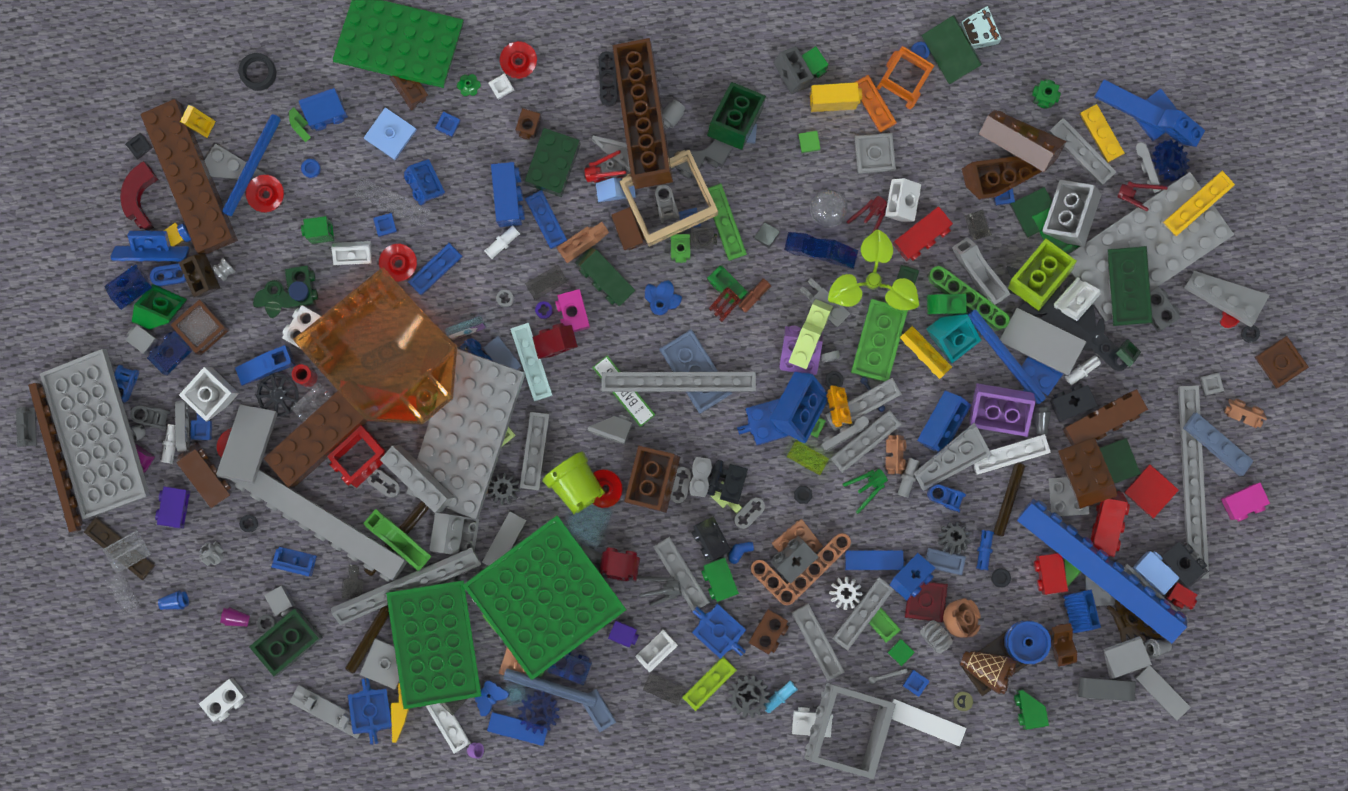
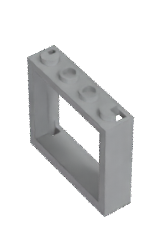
[804,683,896,779]

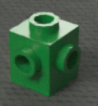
[1032,79,1061,109]

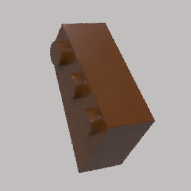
[176,442,231,508]

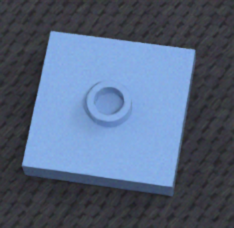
[364,107,417,160]

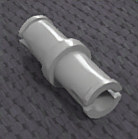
[897,458,920,498]

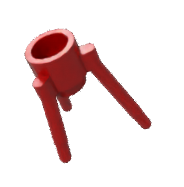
[585,150,627,183]

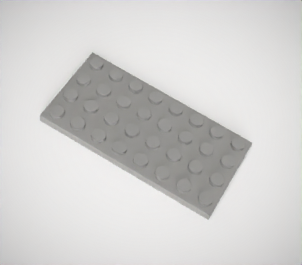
[1069,172,1234,322]
[406,348,525,519]
[40,349,150,520]

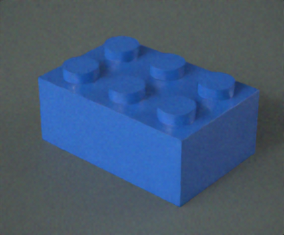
[491,162,525,227]

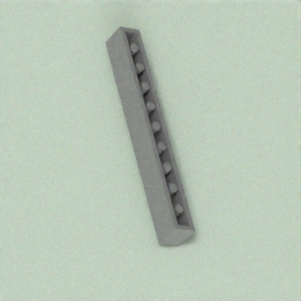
[230,469,407,582]

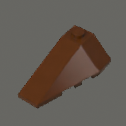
[962,156,1042,200]

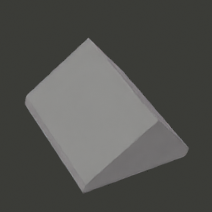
[1103,636,1152,680]

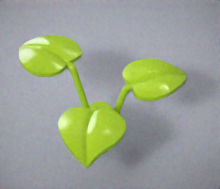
[828,230,919,310]

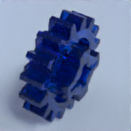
[1152,139,1190,181]
[517,691,560,734]

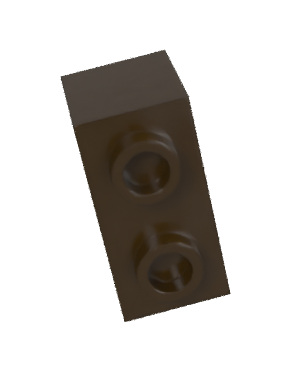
[178,253,220,297]

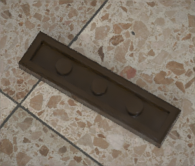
[84,517,156,580]

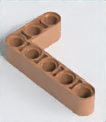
[750,533,851,605]

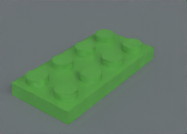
[851,299,908,382]

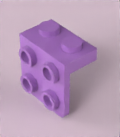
[779,326,823,375]

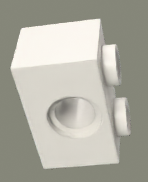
[885,178,921,222]

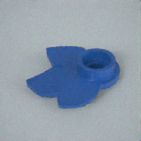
[645,280,682,315]

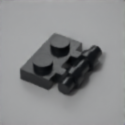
[707,460,748,504]

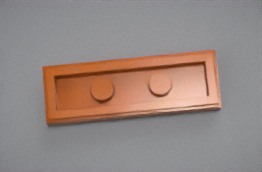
[854,75,897,133]

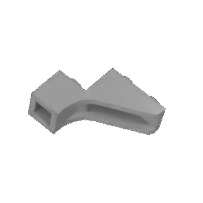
[952,237,1010,305]

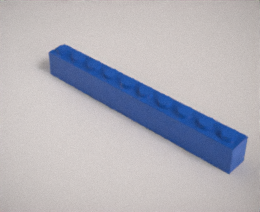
[1017,498,1187,644]

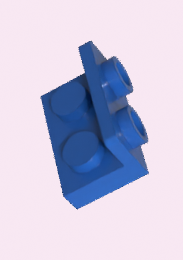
[404,159,445,206]

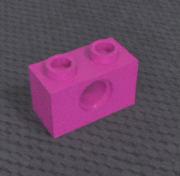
[555,289,590,332]

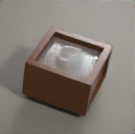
[171,299,230,355]

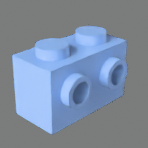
[1132,551,1179,595]

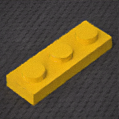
[1079,104,1125,163]
[900,326,952,379]

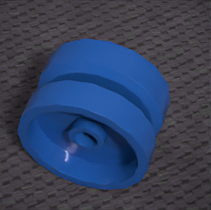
[1004,621,1051,664]

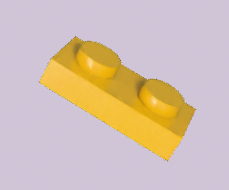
[180,105,216,138]

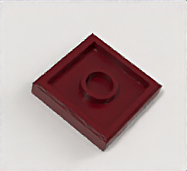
[904,582,948,622]

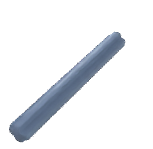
[504,669,597,707]

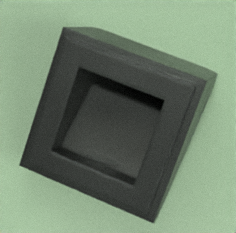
[754,223,780,249]

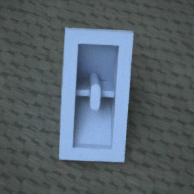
[596,177,636,202]

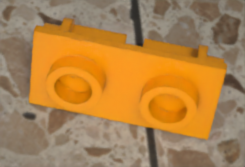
[826,385,852,427]

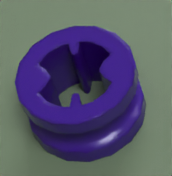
[535,301,553,319]

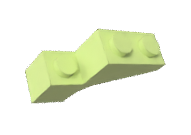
[789,299,833,369]

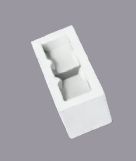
[282,305,324,351]
[199,678,247,722]

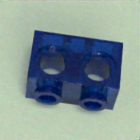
[547,651,592,685]

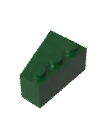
[574,248,636,307]

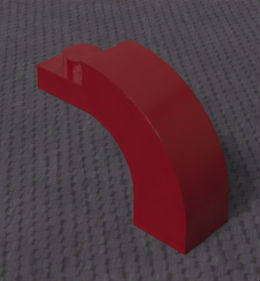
[120,161,159,231]

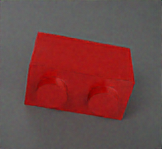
[1034,553,1068,595]

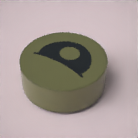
[953,691,973,711]

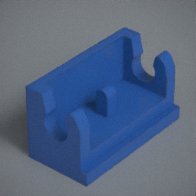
[271,547,317,576]

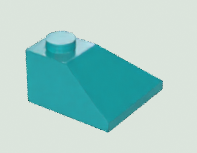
[926,314,981,364]

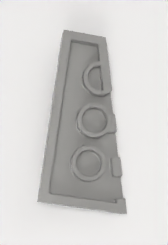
[914,423,992,491]

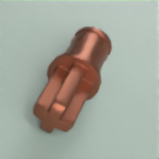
[738,278,772,312]

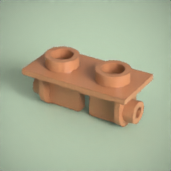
[1224,399,1267,428]
[886,435,906,475]

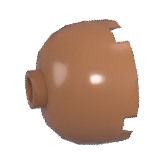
[943,598,981,638]

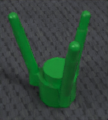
[842,469,888,514]

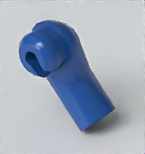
[728,542,754,564]

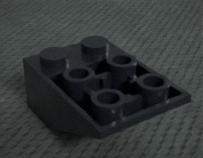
[691,516,731,561]

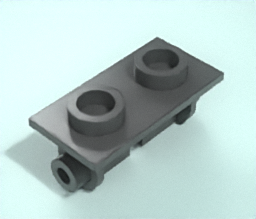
[16,407,37,447]

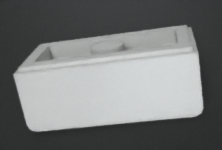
[331,241,372,265]

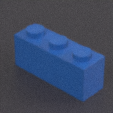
[917,391,971,452]

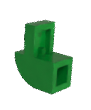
[927,294,966,314]

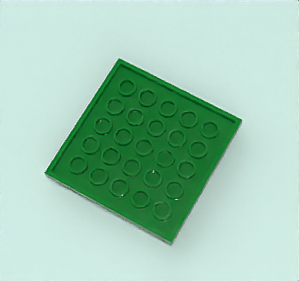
[463,515,627,680]

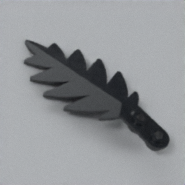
[1006,266,1128,371]

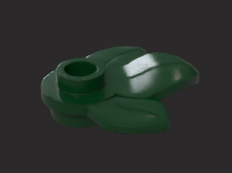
[253,280,290,318]

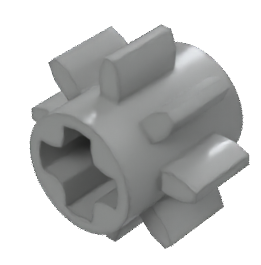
[199,541,224,566]

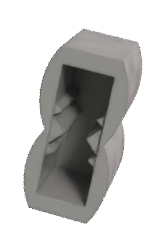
[689,457,712,498]

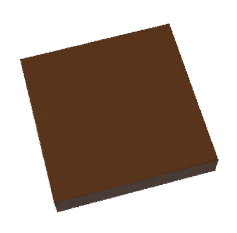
[1254,336,1309,389]

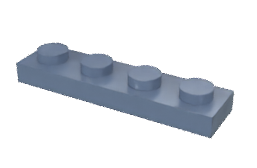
[1183,413,1253,476]

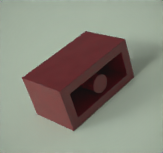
[532,323,578,359]

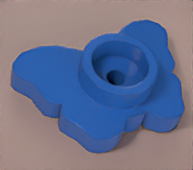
[475,680,510,717]

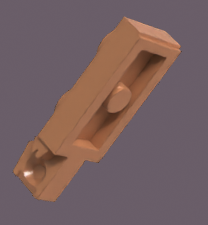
[557,222,609,263]

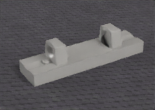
[289,685,361,739]

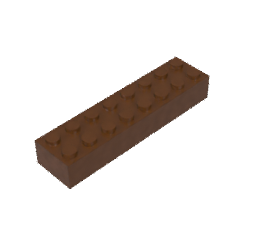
[612,38,673,189]
[140,99,238,254]

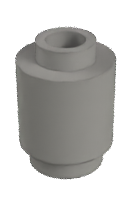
[663,100,685,129]

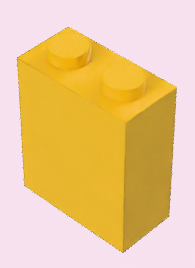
[810,82,862,112]

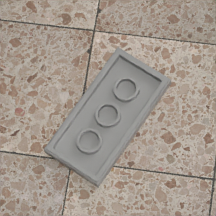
[1000,308,1086,377]
[216,405,277,484]

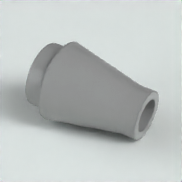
[1144,639,1172,659]

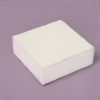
[488,73,514,100]

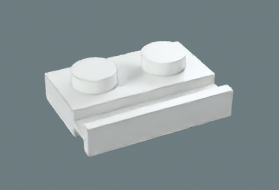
[1054,277,1101,321]

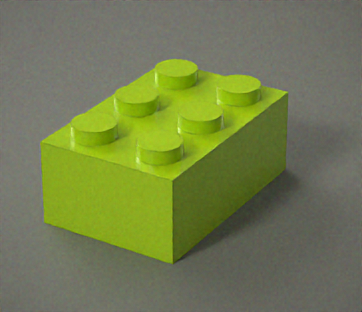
[1008,239,1077,311]

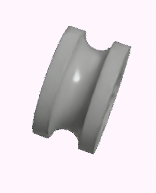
[496,290,514,307]

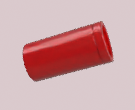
[292,364,318,387]

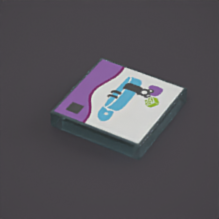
[445,316,487,340]

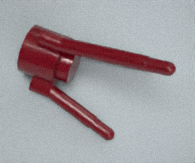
[1117,181,1168,211]
[847,196,887,234]

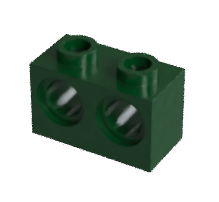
[285,266,318,309]

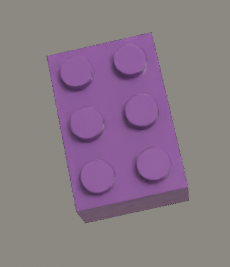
[969,383,1036,437]

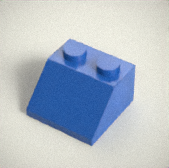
[298,88,348,131]

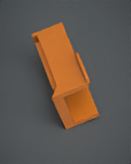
[877,46,935,109]

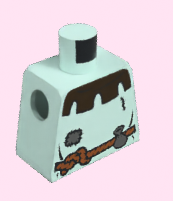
[960,6,1001,49]

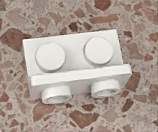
[792,707,833,737]

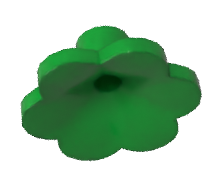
[457,74,481,96]

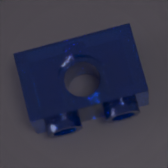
[104,264,152,310]
[147,331,193,376]

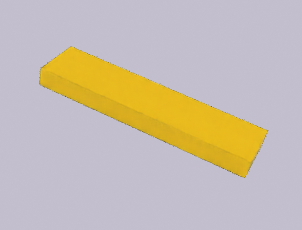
[1163,170,1235,237]

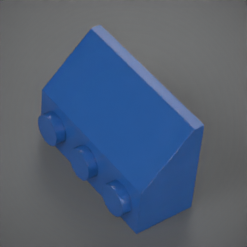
[770,372,828,443]

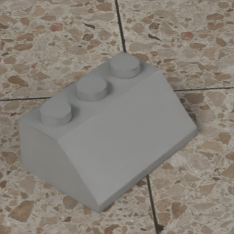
[1042,180,1102,246]

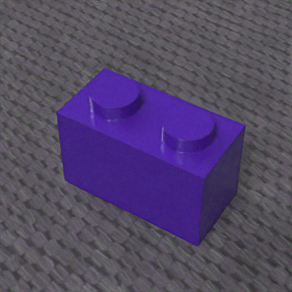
[155,486,190,529]

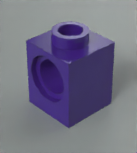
[608,620,639,647]

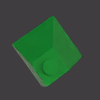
[132,284,187,329]

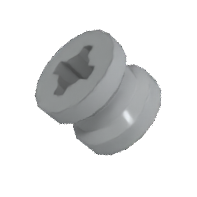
[212,257,236,281]

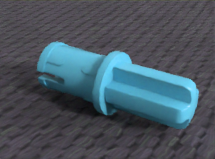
[765,681,798,713]

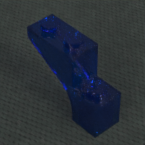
[784,232,858,269]

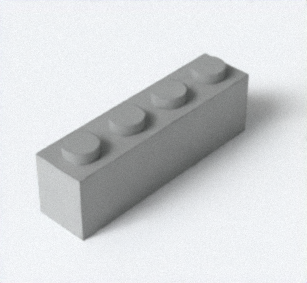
[380,445,455,513]

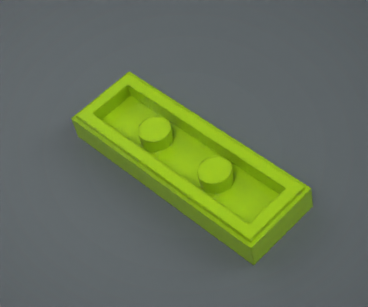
[682,656,737,711]

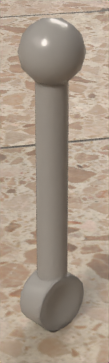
[868,668,908,684]

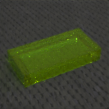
[786,440,829,476]

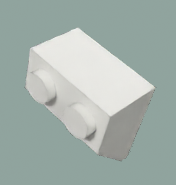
[179,367,239,421]

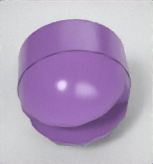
[467,743,484,759]

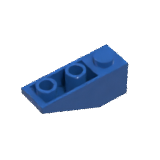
[235,345,296,386]

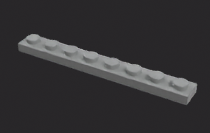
[602,372,756,392]
[331,547,481,625]

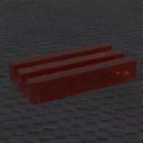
[709,287,741,322]

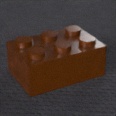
[1058,438,1117,509]
[624,446,680,513]

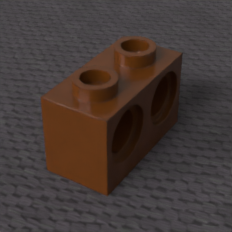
[748,609,789,655]

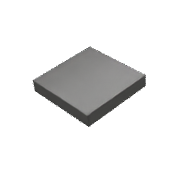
[854,133,896,174]

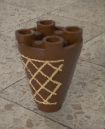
[960,651,1017,694]

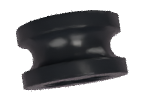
[1241,325,1260,343]
[239,515,258,532]

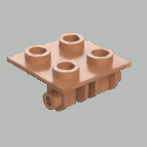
[772,519,823,560]

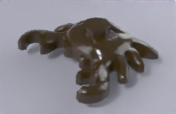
[1107,599,1161,643]

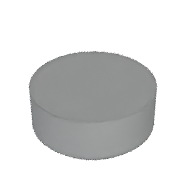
[820,351,840,363]

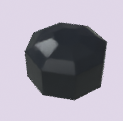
[825,371,844,389]
[794,486,812,504]

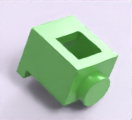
[671,234,690,263]

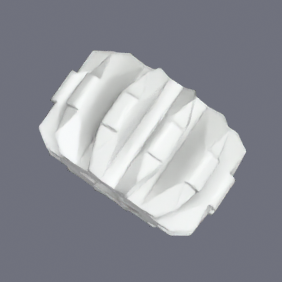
[829,577,862,610]

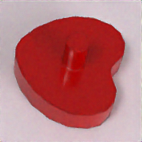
[1220,311,1240,328]

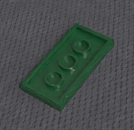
[1107,246,1153,326]

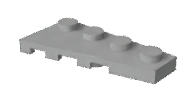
[1184,271,1270,327]

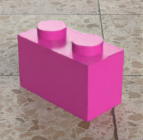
[1221,482,1270,522]

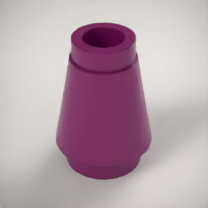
[220,607,250,627]

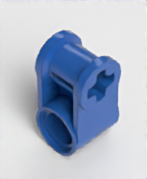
[114,364,139,403]
[927,485,966,513]

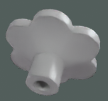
[598,158,623,178]

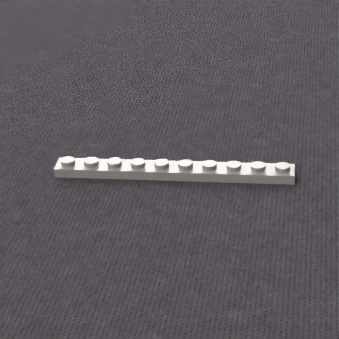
[1178,386,1209,579]

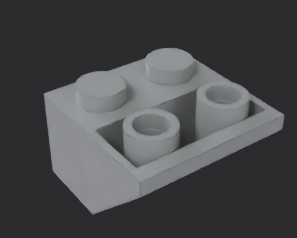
[429,513,479,555]

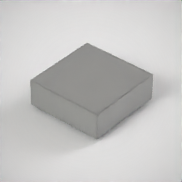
[1200,373,1224,396]

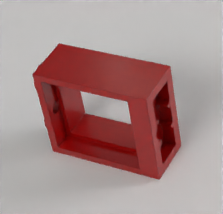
[327,425,386,488]

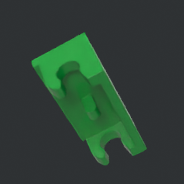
[707,265,749,307]

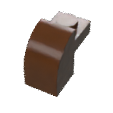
[1049,623,1077,667]

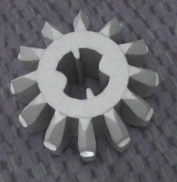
[920,620,953,654]

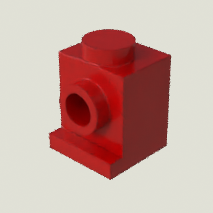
[1164,582,1197,610]

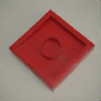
[1124,464,1179,519]

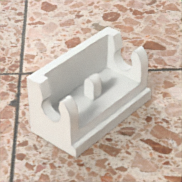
[635,630,678,672]

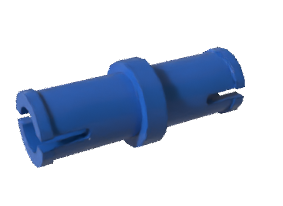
[976,530,994,571]

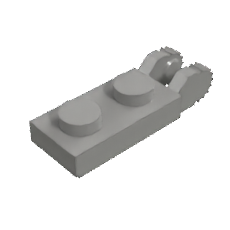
[1136,142,1163,194]
[800,278,850,328]
[821,416,869,453]

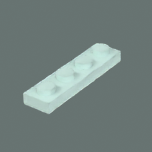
[511,323,553,402]

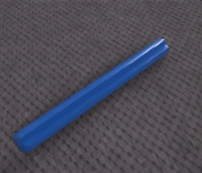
[222,114,281,216]
[968,310,1046,404]

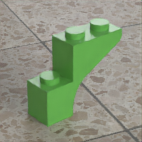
[363,509,431,571]

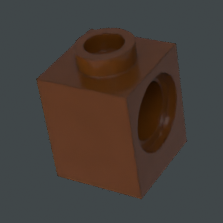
[515,108,541,140]

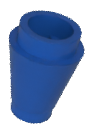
[158,590,189,610]

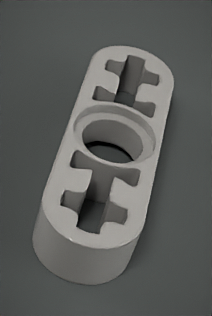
[175,400,190,452]

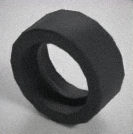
[238,53,277,91]

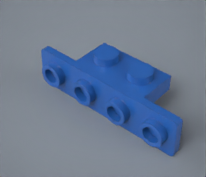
[110,231,190,262]

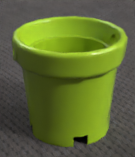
[542,451,605,515]

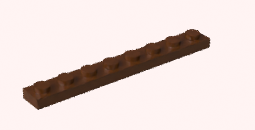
[28,383,83,533]

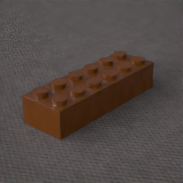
[263,381,379,488]

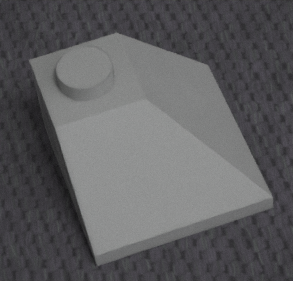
[587,414,633,445]

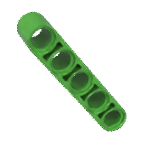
[928,266,1009,331]

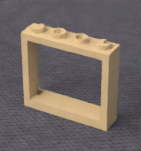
[619,150,718,247]

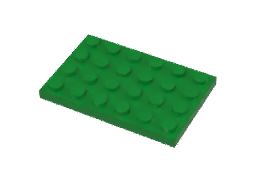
[333,0,464,88]
[386,580,481,709]

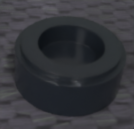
[991,568,1011,588]

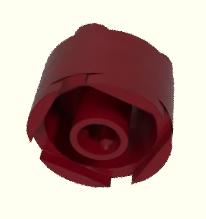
[599,547,640,582]

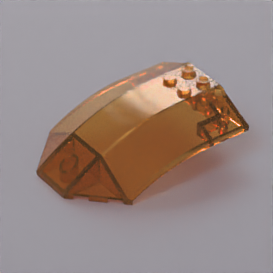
[293,267,457,425]

